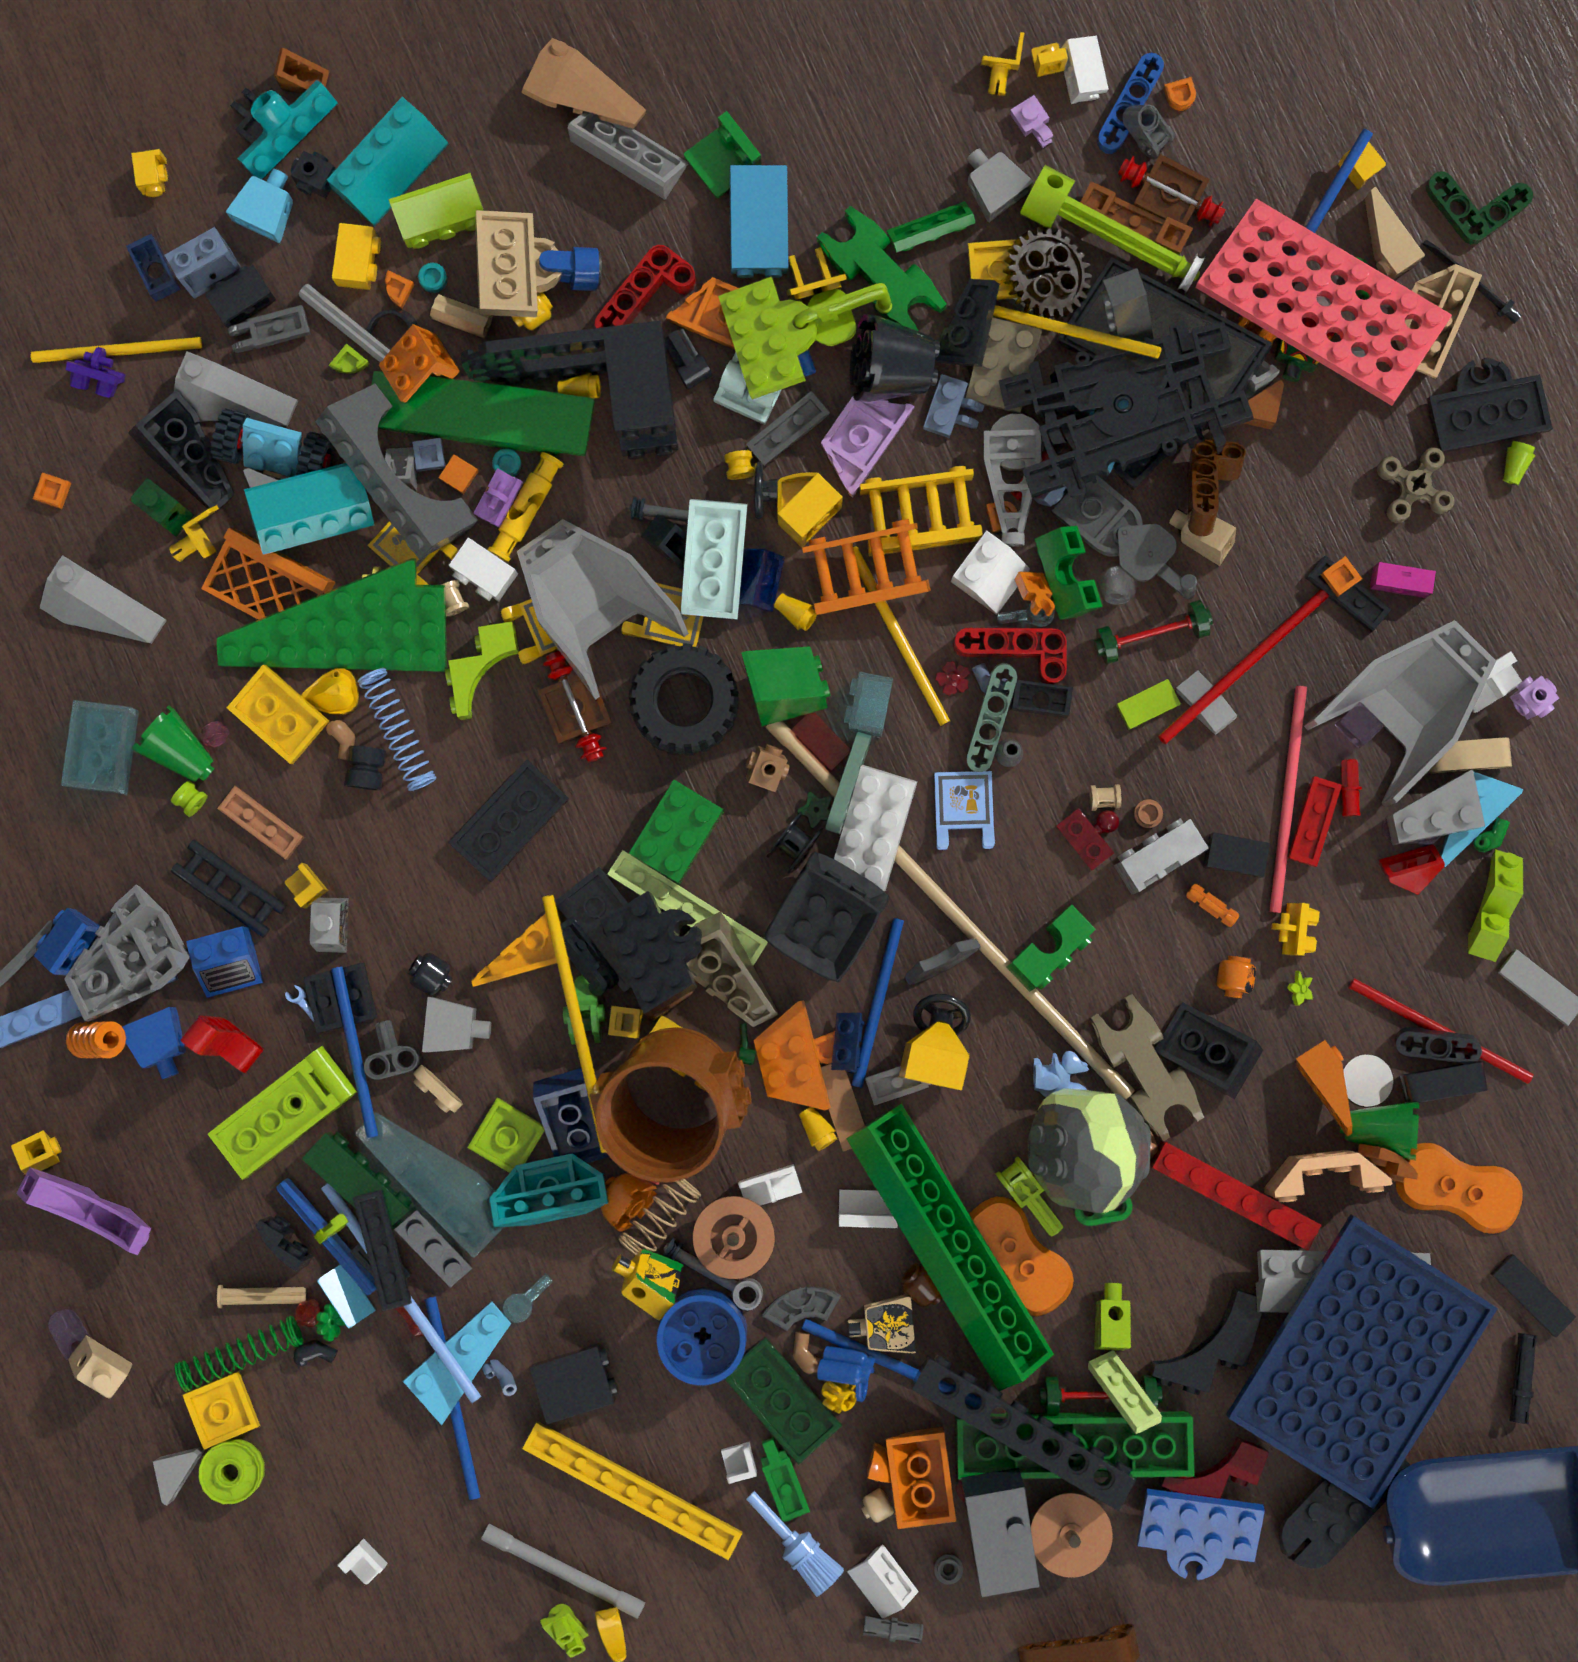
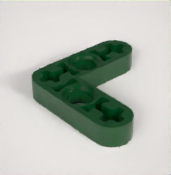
[1426,171,1533,244]

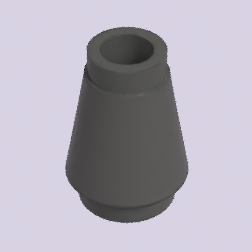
[995,739,1024,767]

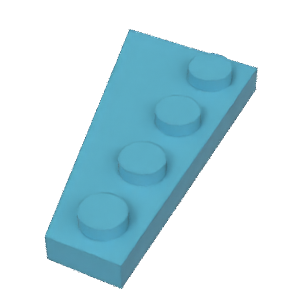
[403,1301,511,1425]

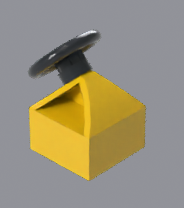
[754,462,843,547]
[898,994,971,1090]

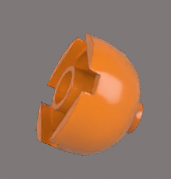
[600,1173,657,1232]

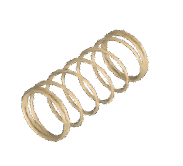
[618,1179,701,1256]

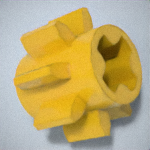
[822,1381,856,1414]

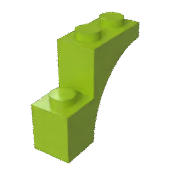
[445,622,519,720]
[1468,849,1523,962]

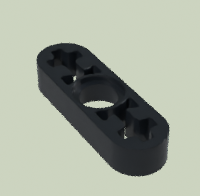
[1395,1027,1482,1064]

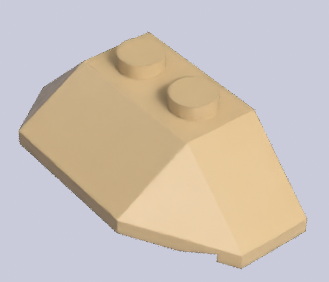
[1395,264,1482,379]

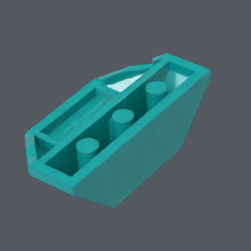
[490,1154,608,1227]

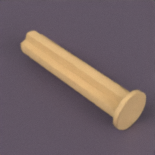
[217,1285,306,1308]

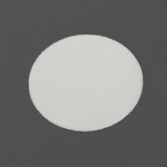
[1343,1055,1393,1107]

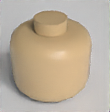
[862,1488,894,1523]

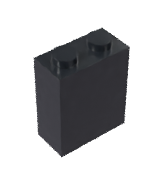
[530,1343,619,1424]

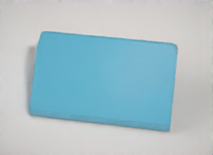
[317,1265,376,1328]

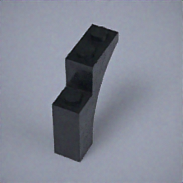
[1149,1288,1262,1395]

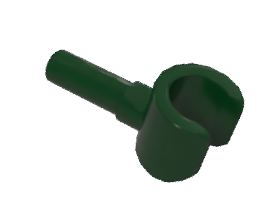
[739,1024,756,1065]

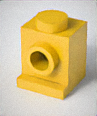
[131,149,168,197]
[608,1006,642,1038]
[11,1130,62,1175]

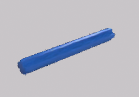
[276,1178,376,1295]

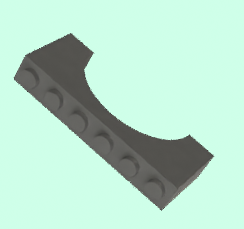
[315,384,478,560]

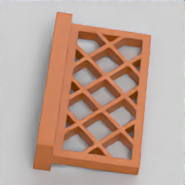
[201,528,335,620]

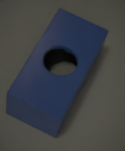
[126,234,181,302]

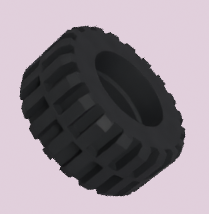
[629,643,739,756]

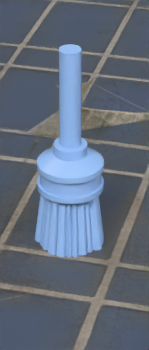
[746,1491,844,1597]

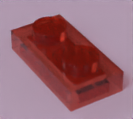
[791,712,851,771]

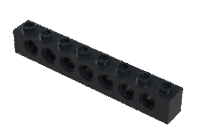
[910,1355,1136,1511]

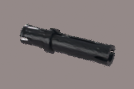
[1509,1333,1537,1424]

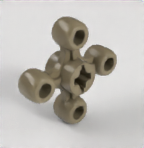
[1377,448,1454,523]

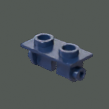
[831,1013,865,1073]

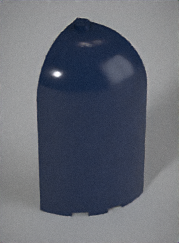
[1383,1446,1578,1586]

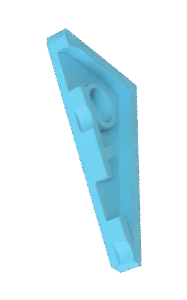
[1440,771,1523,867]

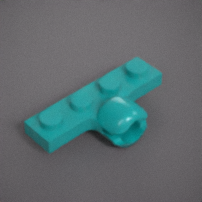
[237,80,338,179]

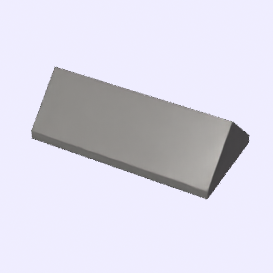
[568,111,688,200]

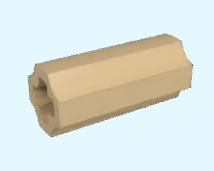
[430,294,492,338]

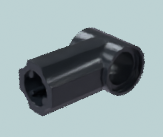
[665,329,712,390]

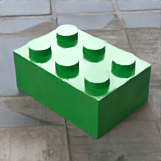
[629,780,724,885]

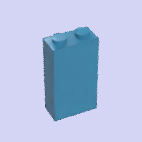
[729,165,788,278]

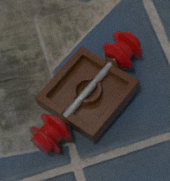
[1118,154,1226,227]
[538,651,612,763]

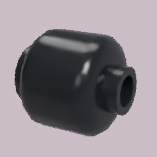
[407,953,452,995]

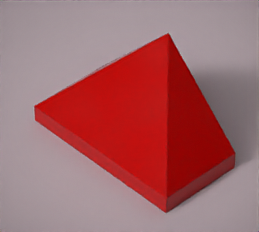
[1379,844,1445,895]

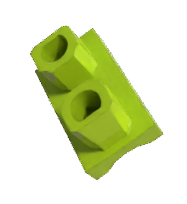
[540,1604,589,1658]

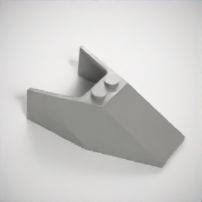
[517,519,689,700]
[1304,620,1496,807]

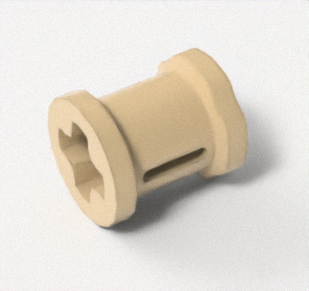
[442,580,469,616]
[1089,784,1121,811]

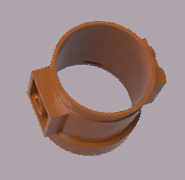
[589,1027,751,1182]

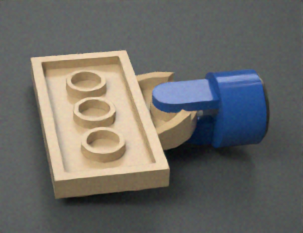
[475,210,602,317]

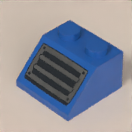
[186,926,263,998]

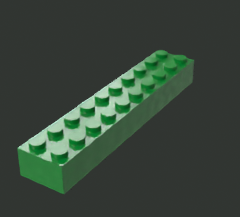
[846,1103,1054,1391]

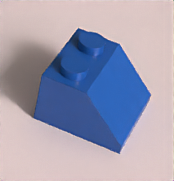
[34,908,100,975]

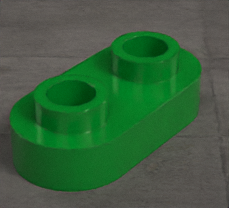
[1074,1198,1133,1226]

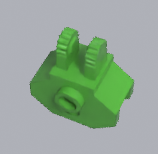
[563,975,605,1045]

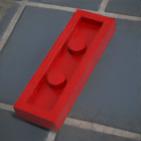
[1287,776,1342,867]

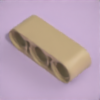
[1428,738,1512,774]

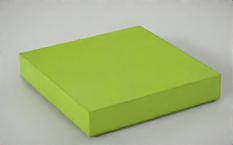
[467,1098,545,1173]

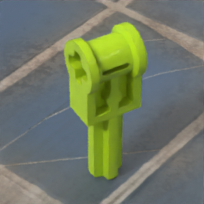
[995,1157,1063,1236]

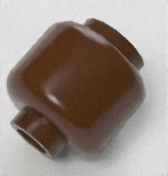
[902,1263,942,1307]

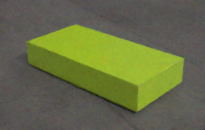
[1116,679,1181,730]

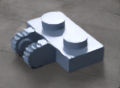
[923,374,984,438]

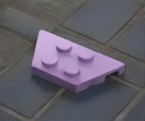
[821,396,914,497]

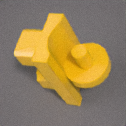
[1272,903,1320,956]

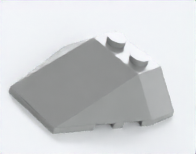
[64,885,190,1022]

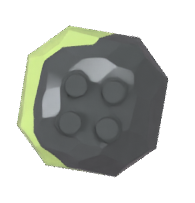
[1027,1089,1151,1213]

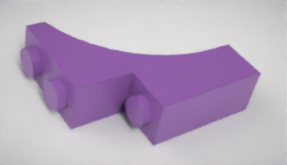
[16,1167,151,1255]

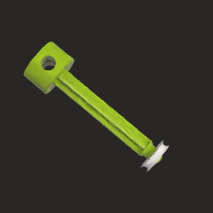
[1020,165,1205,294]

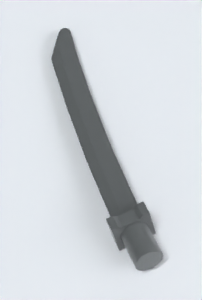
[0,920,53,987]

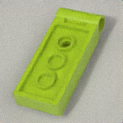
[208,1046,357,1180]

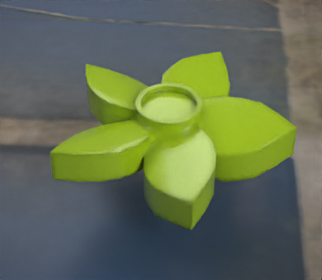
[1287,971,1313,1006]

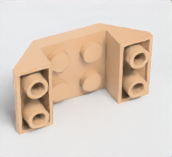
[1264,1150,1392,1202]

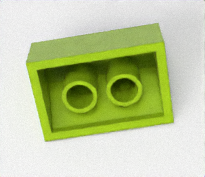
[389,173,484,249]

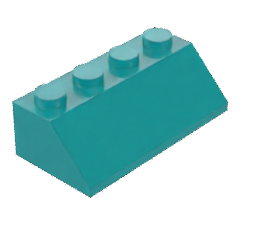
[327,97,449,227]
[244,463,374,555]

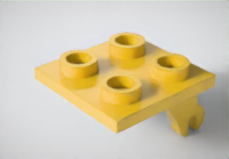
[786,247,846,300]

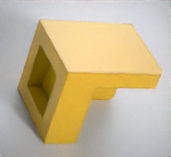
[1338,142,1386,189]
[285,863,328,909]

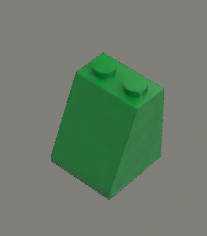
[741,646,831,726]

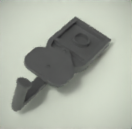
[1052,475,1197,599]

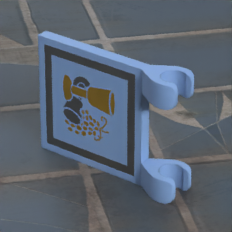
[934,771,995,850]

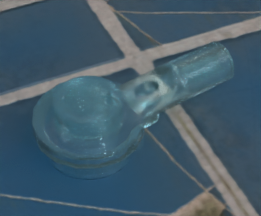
[997,603,1055,627]
[503,1273,553,1323]

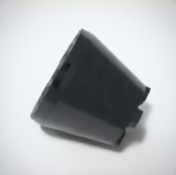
[850,314,940,402]

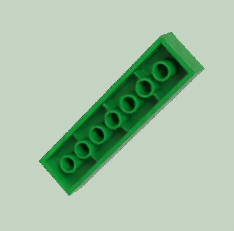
[955,1411,1194,1479]

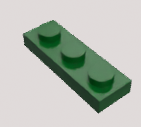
[886,201,976,252]

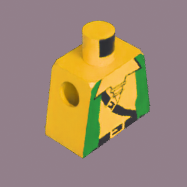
[612,1249,683,1320]

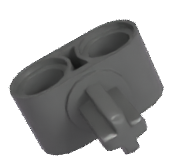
[364,1020,422,1080]

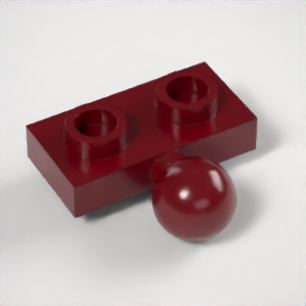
[1056,808,1119,871]

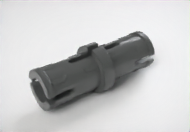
[863,1616,924,1644]

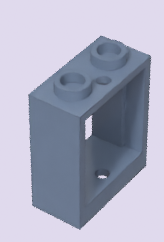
[165,227,241,299]

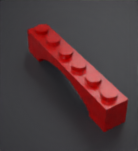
[1150,1141,1321,1251]

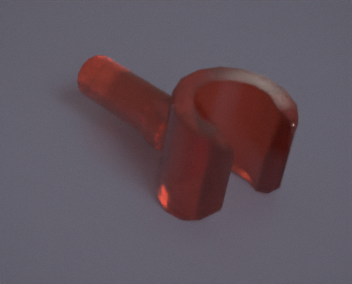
[395,1306,423,1336]

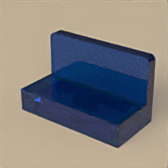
[739,548,785,612]

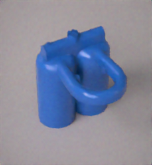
[817,1346,876,1403]

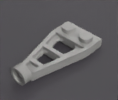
[984,429,1042,546]

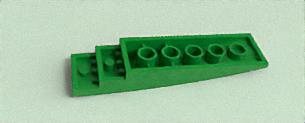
[372,371,595,457]

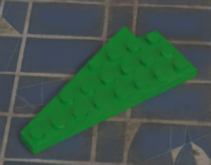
[217,558,447,671]

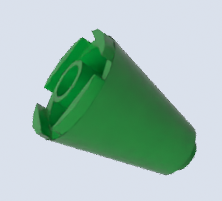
[132,705,215,782]
[1340,1102,1419,1161]

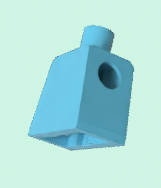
[226,169,293,243]

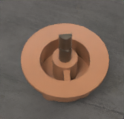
[693,1196,775,1279]

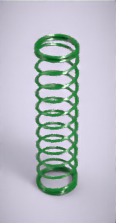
[174,1316,303,1392]

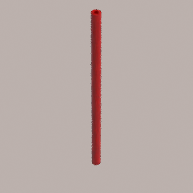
[1158,589,1328,745]

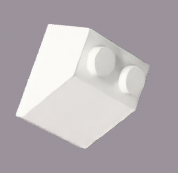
[951,531,1030,615]

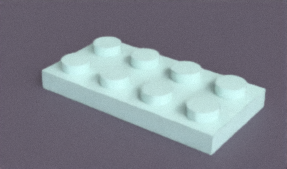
[681,499,747,619]

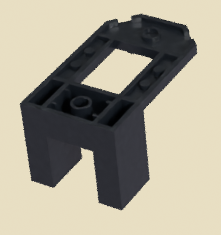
[460,320,679,460]

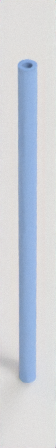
[321,1184,481,1403]

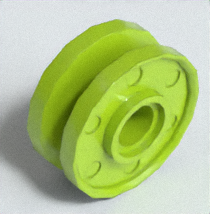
[199,1439,265,1504]

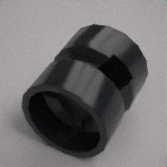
[344,745,386,791]

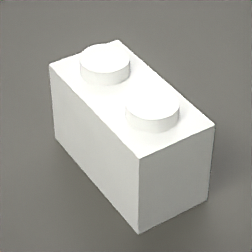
[449,538,518,602]

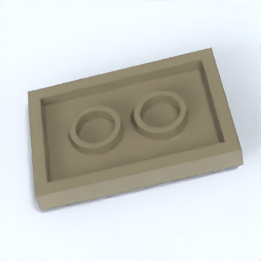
[966,318,1042,414]

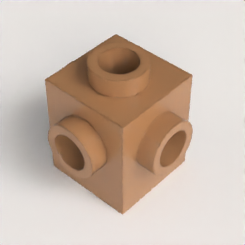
[746,744,789,792]

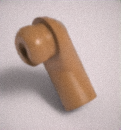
[326,720,355,760]
[793,1332,820,1374]

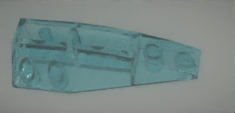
[355,1112,505,1258]

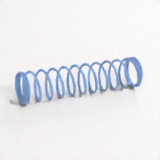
[357,668,436,791]

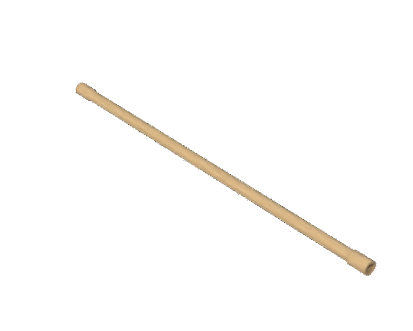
[766,721,1135,1100]

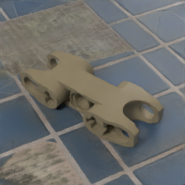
[1089,994,1204,1141]

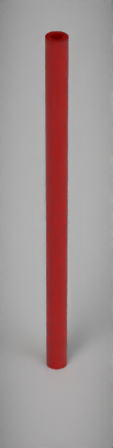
[1349,978,1534,1084]

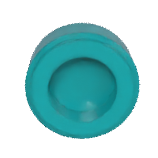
[418,263,448,293]
[492,449,522,477]

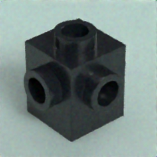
[291,150,336,199]

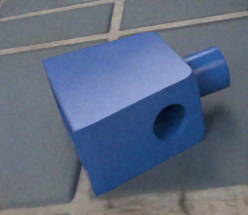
[122,1007,186,1080]

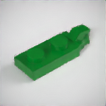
[761,1437,810,1523]

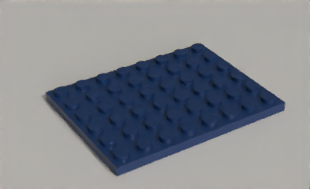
[1226,1214,1498,1509]

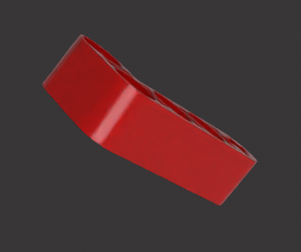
[595,245,696,328]
[953,628,1067,685]
[180,1015,264,1073]

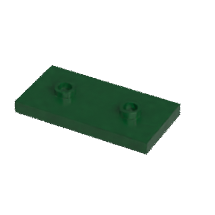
[724,1336,842,1465]

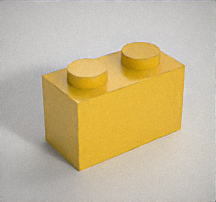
[332,223,381,290]

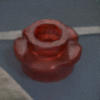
[295,1299,323,1327]

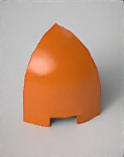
[867,1442,891,1483]

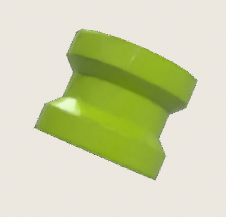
[171,780,208,817]

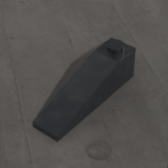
[128,390,234,509]

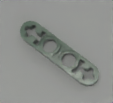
[966,663,1017,772]
[826,732,872,834]

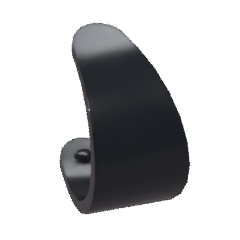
[367,309,418,334]

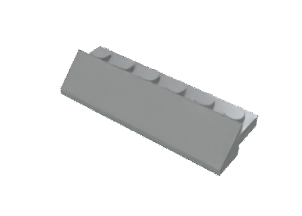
[1256,1250,1431,1313]

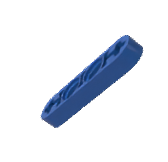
[1097,53,1164,154]

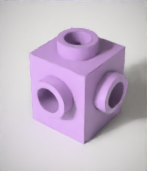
[1510,676,1559,719]

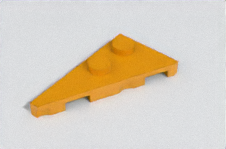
[471,907,570,987]

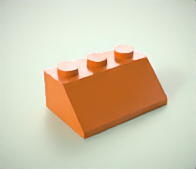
[886,1427,956,1529]

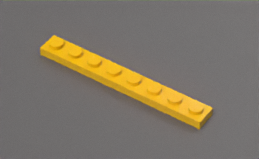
[522,1421,742,1560]

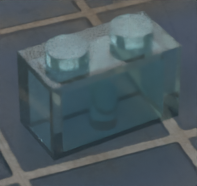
[844,672,893,737]

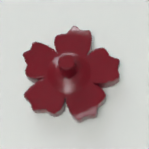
[935,661,970,696]

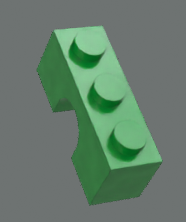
[1035,525,1103,620]
[1006,904,1096,992]

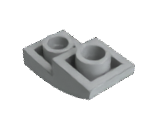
[1176,670,1237,735]

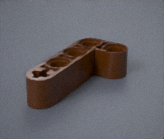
[1187,440,1246,537]
[1018,1624,1140,1662]

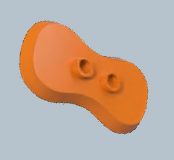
[1396,1143,1523,1234]
[969,1196,1074,1316]

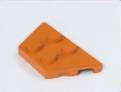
[666,277,739,350]
[754,1000,831,1110]

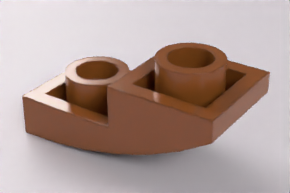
[1358,1144,1418,1183]

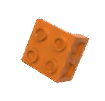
[379,324,460,403]

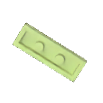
[1088,1350,1162,1434]

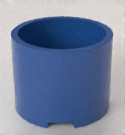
[657,1288,747,1385]

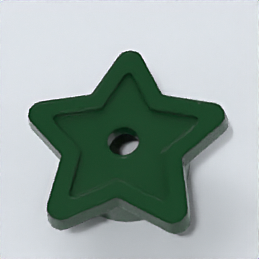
[797,792,832,829]

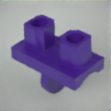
[66,347,126,398]

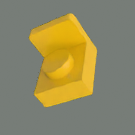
[1031,43,1068,77]

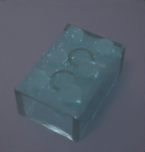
[61,700,139,795]

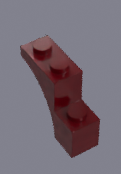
[1158,1437,1269,1499]

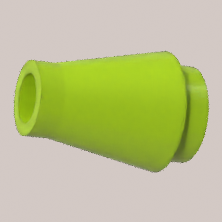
[1502,441,1535,485]

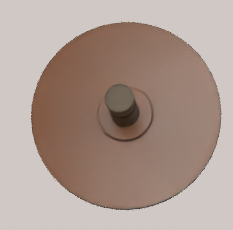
[1031,1493,1113,1577]

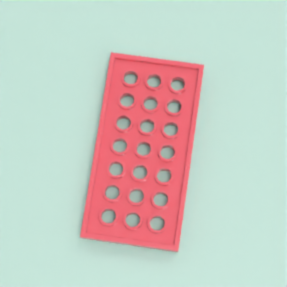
[1196,199,1452,406]

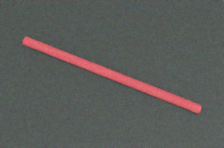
[1269,686,1307,913]

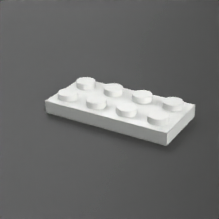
[834,765,917,891]

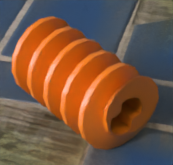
[66,1021,126,1058]

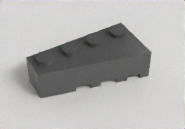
[1101,268,1154,343]

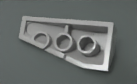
[174,351,298,427]
[40,555,167,644]

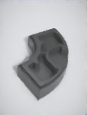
[905,938,981,985]
[762,1286,841,1331]

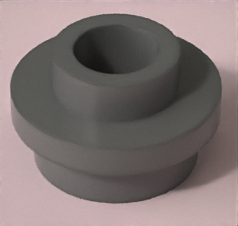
[934,1554,963,1585]

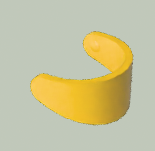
[595,1607,626,1662]

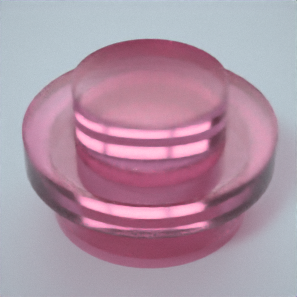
[201,721,230,747]

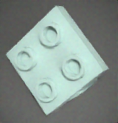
[713,352,782,425]

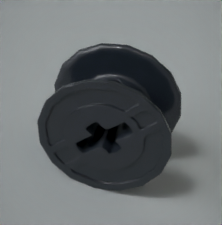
[766,812,824,874]

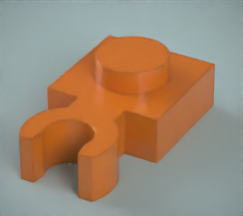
[1014,571,1055,616]

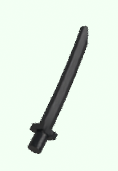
[1423,240,1522,324]

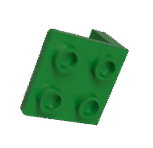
[684,111,761,198]

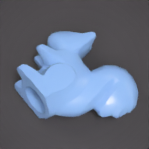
[1033,1051,1089,1097]

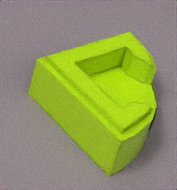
[329,344,370,374]
[314,1213,349,1244]

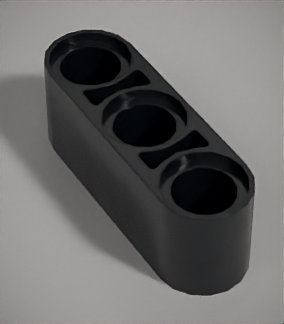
[1400,1061,1488,1103]

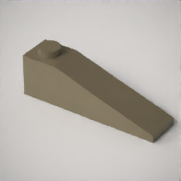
[684,911,778,1027]

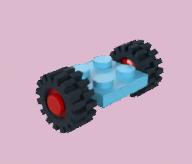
[211,408,335,477]

